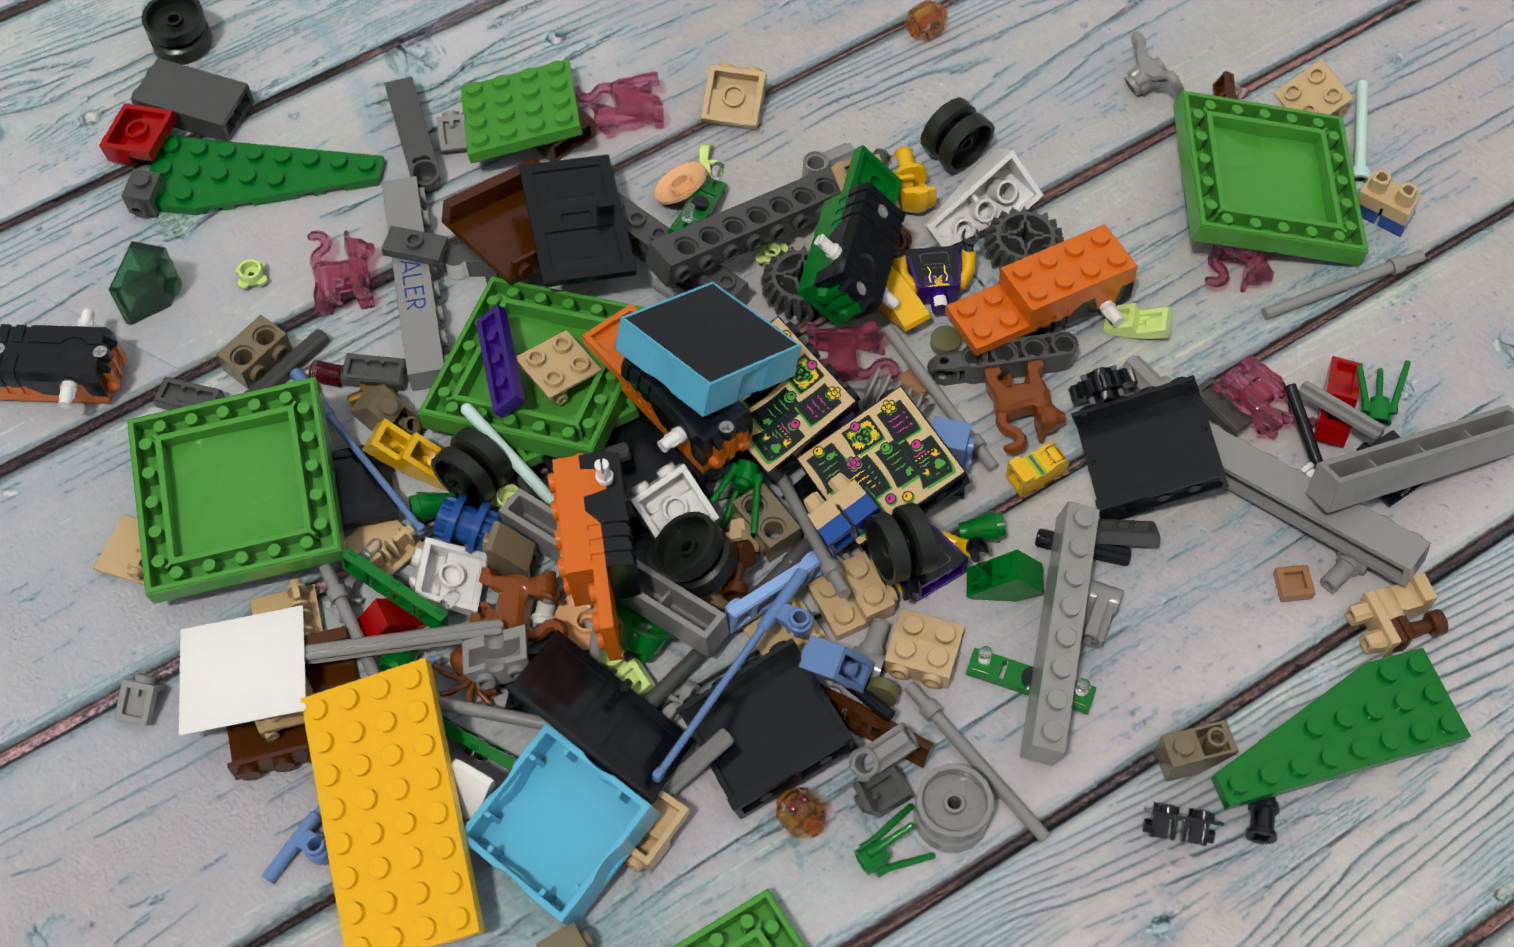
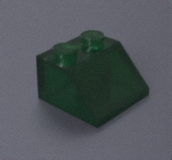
[109,241,182,325]

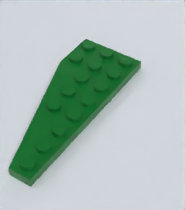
[149,136,386,215]
[1211,648,1471,811]

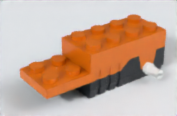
[945,224,1138,356]
[548,451,641,661]

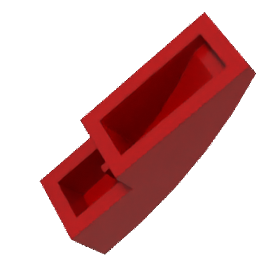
[1314,356,1363,448]

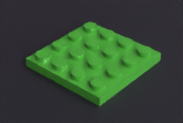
[460,59,583,163]

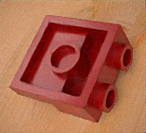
[99,103,178,165]

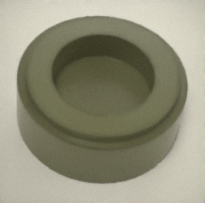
[930,326,961,355]
[866,677,900,707]

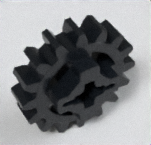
[1068,365,1138,406]

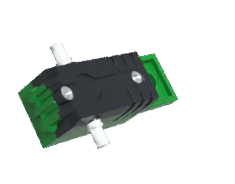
[797,145,906,328]

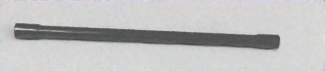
[590,538,813,765]

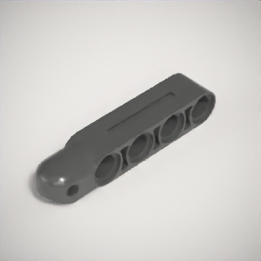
[384,76,441,192]
[927,331,1079,386]

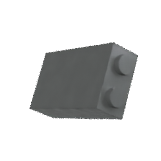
[130,58,254,141]

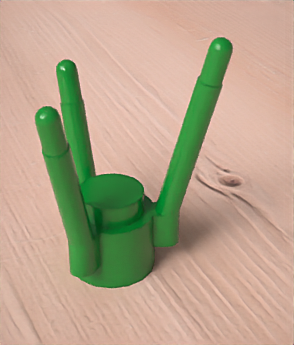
[1357,360,1411,427]
[710,459,764,534]
[854,803,936,878]

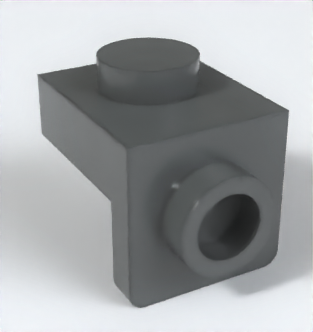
[121,168,164,217]
[853,765,914,818]

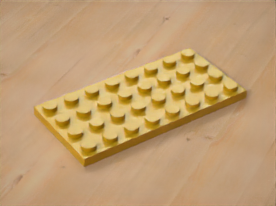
[301,658,485,947]

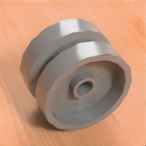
[914,764,993,853]

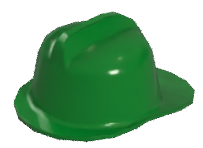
[615,601,674,663]

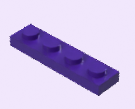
[476,304,525,418]

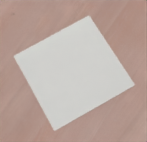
[179,605,306,736]

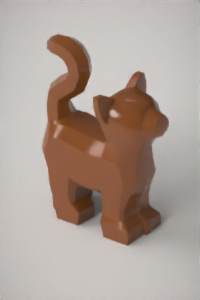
[983,360,1066,454]
[469,567,569,642]

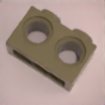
[216,315,293,389]
[731,482,801,563]

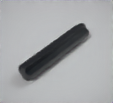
[1035,528,1131,566]

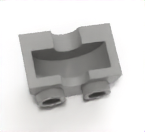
[462,624,529,690]

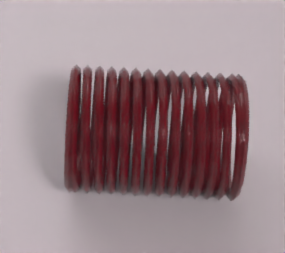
[308,360,343,388]

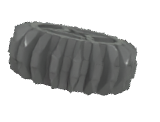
[984,206,1064,271]
[761,246,823,322]

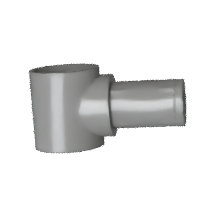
[1320,551,1371,594]
[853,618,890,681]

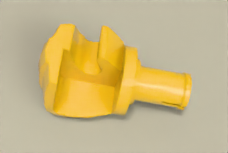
[894,146,937,214]

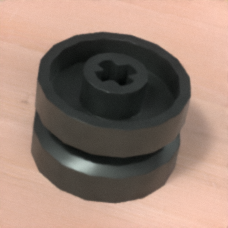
[141,0,212,64]
[920,97,995,173]
[431,427,514,509]
[864,502,939,586]
[652,511,738,597]

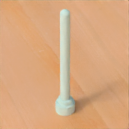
[1352,80,1372,191]
[461,403,554,507]

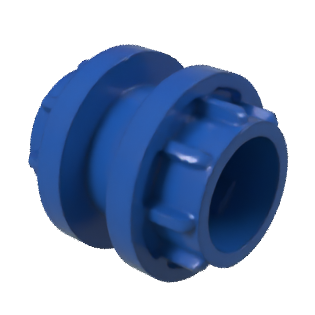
[432,493,501,554]

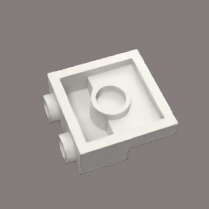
[628,462,720,539]
[407,537,487,615]

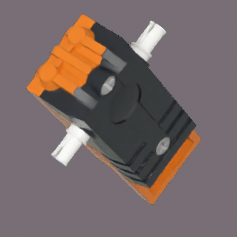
[582,303,753,474]
[0,308,127,409]

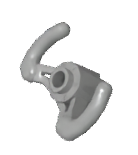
[1124,31,1185,100]

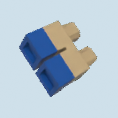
[1358,169,1422,237]
[803,473,881,555]

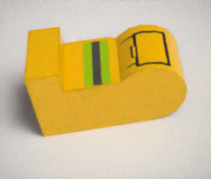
[1005,442,1069,498]

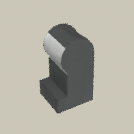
[442,244,499,283]

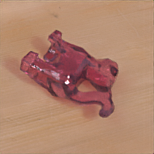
[575,72,664,135]
[307,230,376,317]
[1204,244,1274,293]
[807,320,901,382]
[1212,354,1317,440]

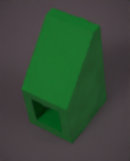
[966,549,1043,602]

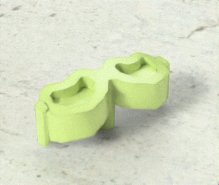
[699,144,717,179]

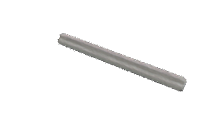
[305,619,505,664]

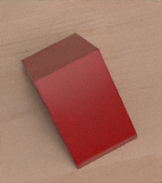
[357,598,425,637]

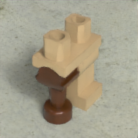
[699,518,759,610]
[1345,572,1449,658]

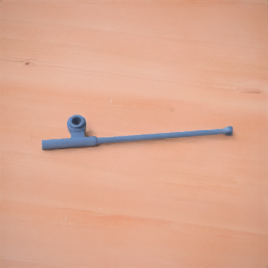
[290,368,426,536]
[652,568,813,783]
[261,655,439,884]

